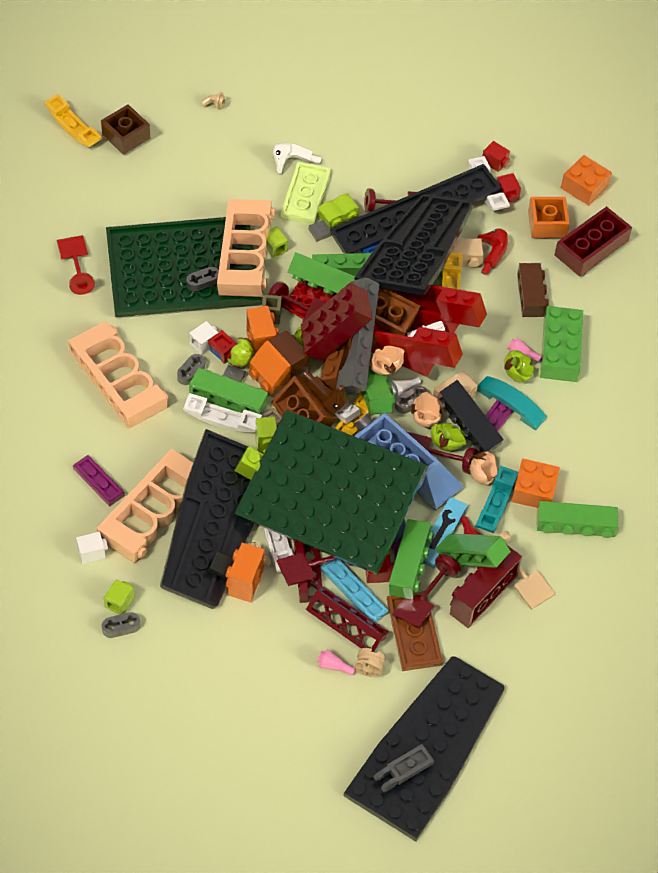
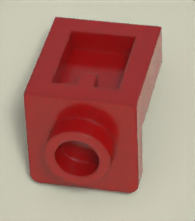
[208,330,237,364]

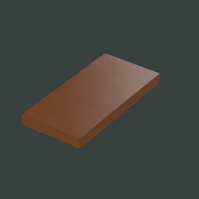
[386,591,443,671]

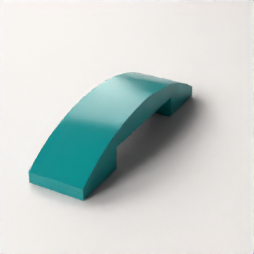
[477,376,547,430]
[475,466,519,533]

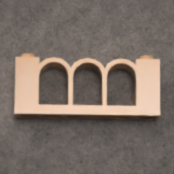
[217,199,275,297]
[68,320,168,429]
[96,448,193,563]

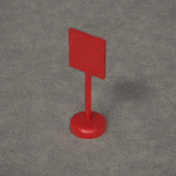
[57,235,95,295]

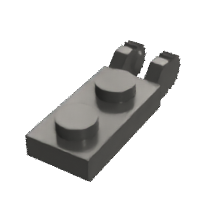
[374,744,434,792]

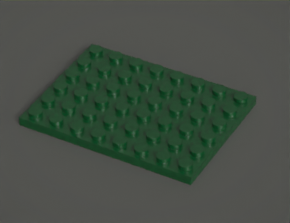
[106,217,262,317]
[234,410,428,575]

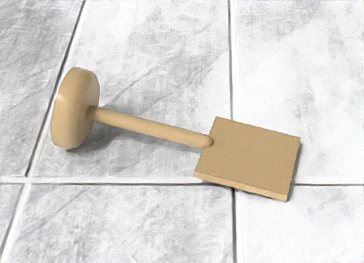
[497,531,555,610]

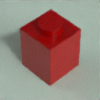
[483,141,510,172]
[497,173,521,202]
[365,555,394,583]

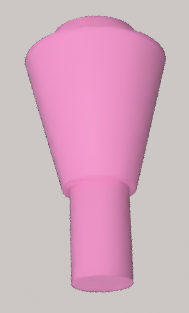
[507,337,542,362]
[317,649,355,675]

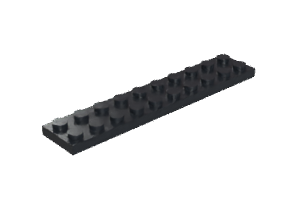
[330,164,502,254]

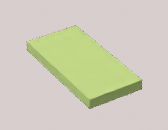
[281,162,331,224]

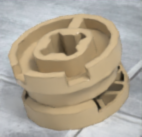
[354,648,386,677]

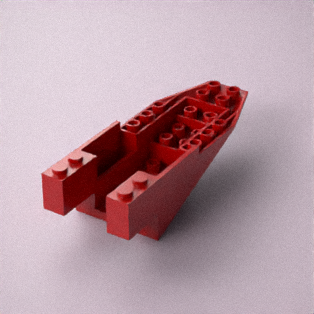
[282,280,487,377]

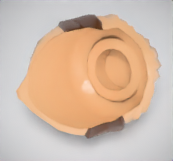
[369,346,405,375]
[411,392,443,428]
[469,451,497,485]

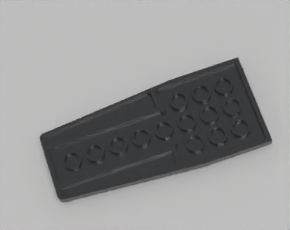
[354,194,472,296]
[160,429,264,609]
[343,656,504,842]

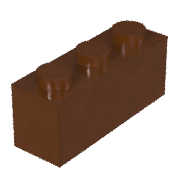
[517,263,549,317]

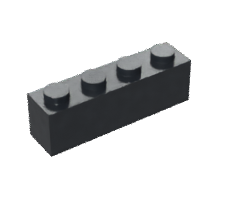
[437,379,504,454]

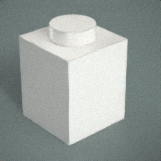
[189,321,219,355]
[76,532,108,564]

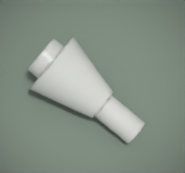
[389,378,421,399]

